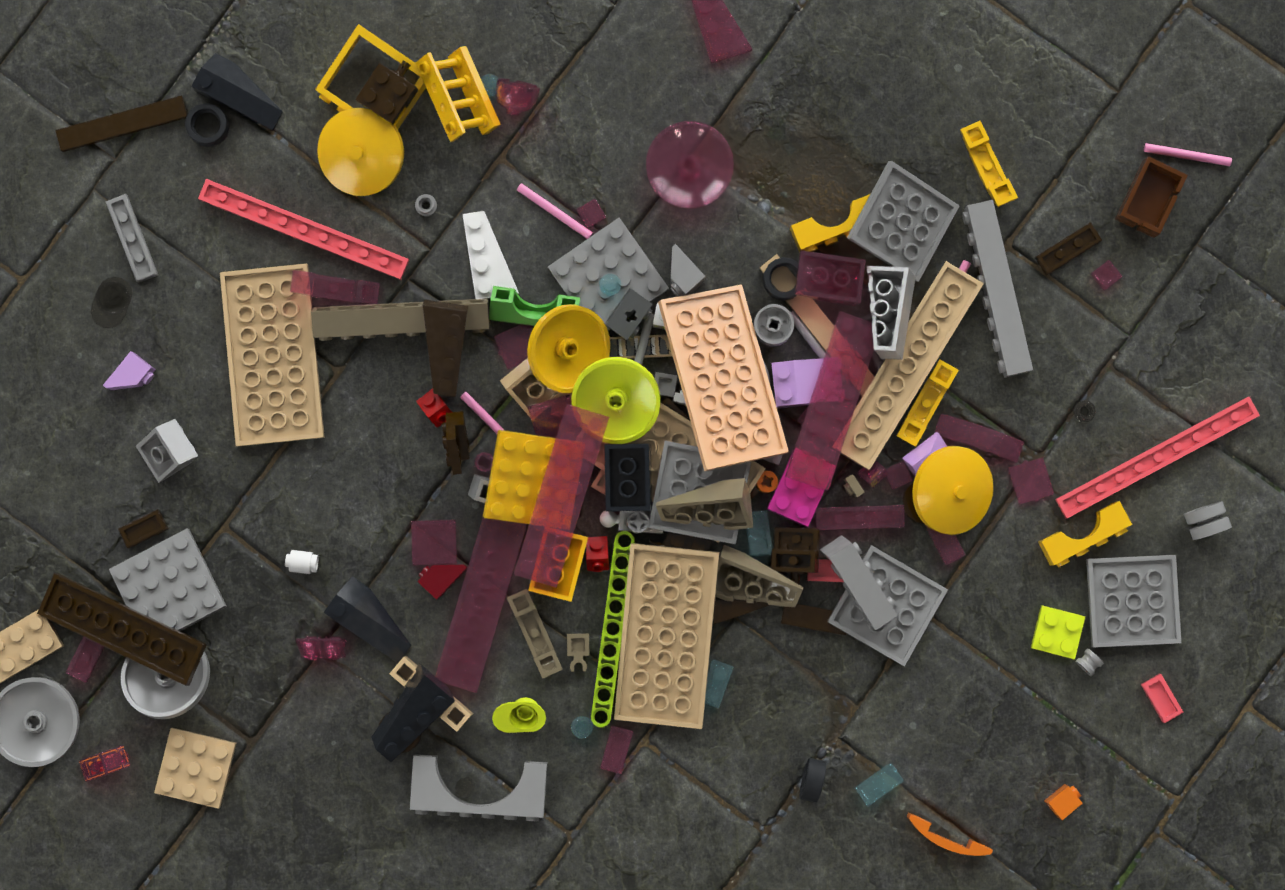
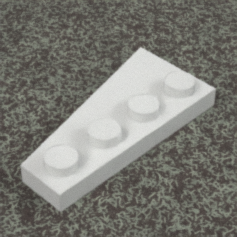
[463,211,519,299]

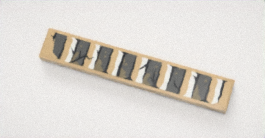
[609,335,673,359]

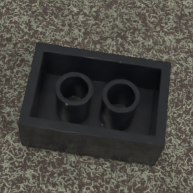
[604,444,652,511]

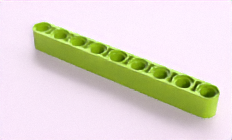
[591,531,635,727]

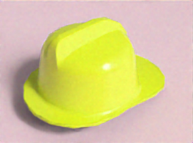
[492,697,546,733]

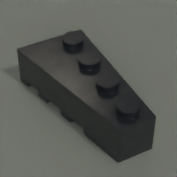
[371,663,455,762]

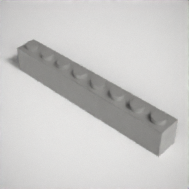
[962,200,1033,378]

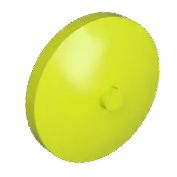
[571,357,661,444]

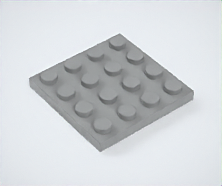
[847,161,959,282]
[548,218,669,331]
[648,441,751,544]
[109,528,227,631]
[827,545,948,666]
[1086,555,1181,647]

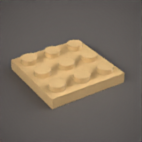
[154,727,237,809]

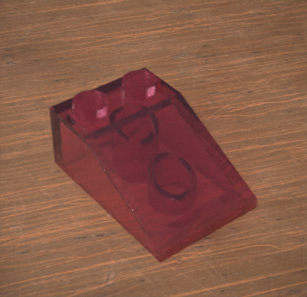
[795,251,866,306]

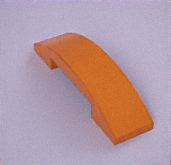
[907,812,993,856]

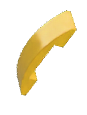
[960,121,1018,207]
[896,359,959,447]

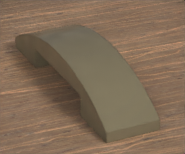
[507,589,563,679]

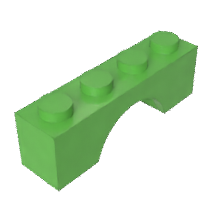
[489,286,580,326]

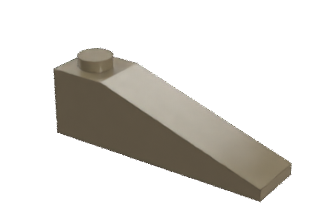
[715,545,803,607]

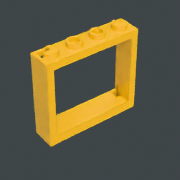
[315,24,426,129]

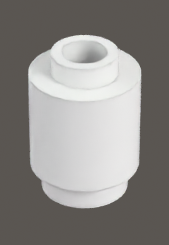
[285,550,319,574]

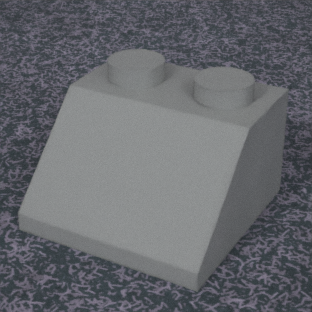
[670,244,705,297]
[136,419,198,483]

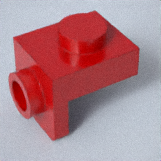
[416,388,452,428]
[586,536,609,572]

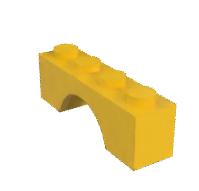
[790,194,870,254]
[1038,501,1132,567]

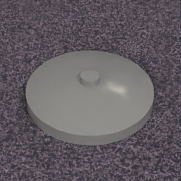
[121,651,210,719]
[0,677,80,767]

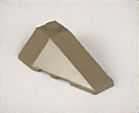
[656,478,753,530]

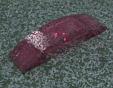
[290,270,380,304]
[934,414,1024,463]

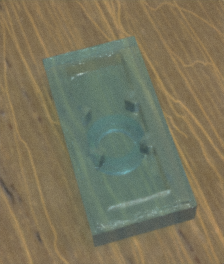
[746,511,772,557]
[854,762,904,806]

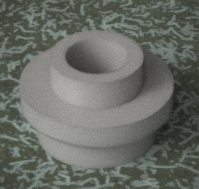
[415,194,437,216]

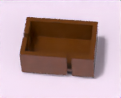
[1115,156,1188,238]

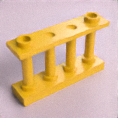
[416,46,501,142]

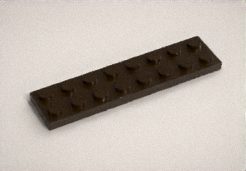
[37,573,207,686]

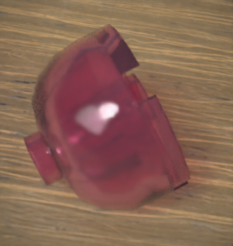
[495,78,540,115]

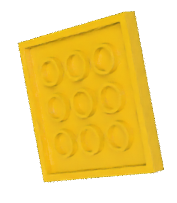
[483,430,585,530]

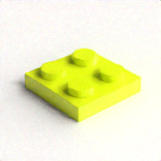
[1031,605,1085,659]

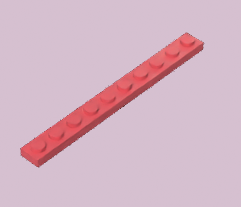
[198,179,409,280]
[1055,397,1260,519]

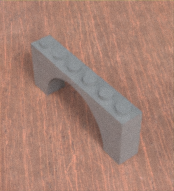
[410,754,548,821]

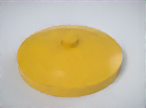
[317,107,404,196]
[527,304,610,393]
[912,446,993,535]

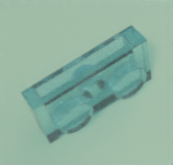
[705,659,734,708]

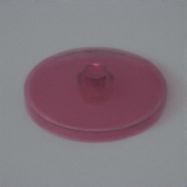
[646,121,734,209]

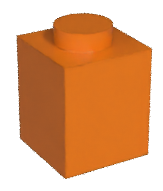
[1044,784,1083,820]

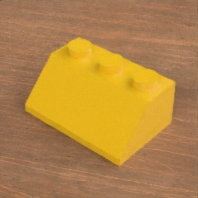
[528,526,588,602]

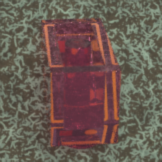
[79,745,130,782]

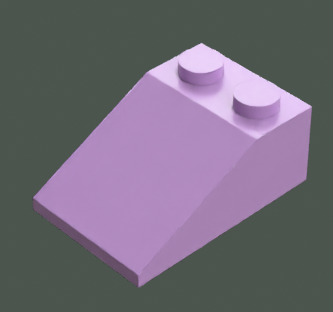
[771,357,844,408]

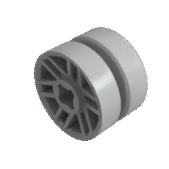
[753,304,794,347]
[1184,501,1232,540]

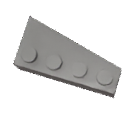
[867,266,916,360]
[820,535,898,630]

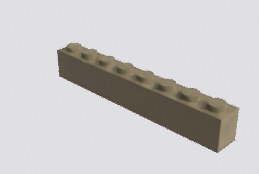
[311,298,490,341]

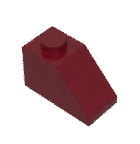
[417,564,468,600]

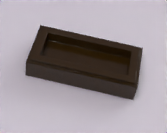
[118,509,168,549]

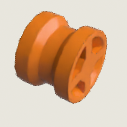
[756,471,778,493]

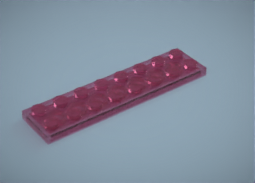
[785,311,874,491]
[514,404,609,588]
[435,517,527,693]

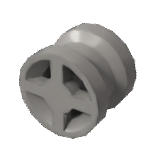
[626,511,649,534]
[1075,648,1104,676]

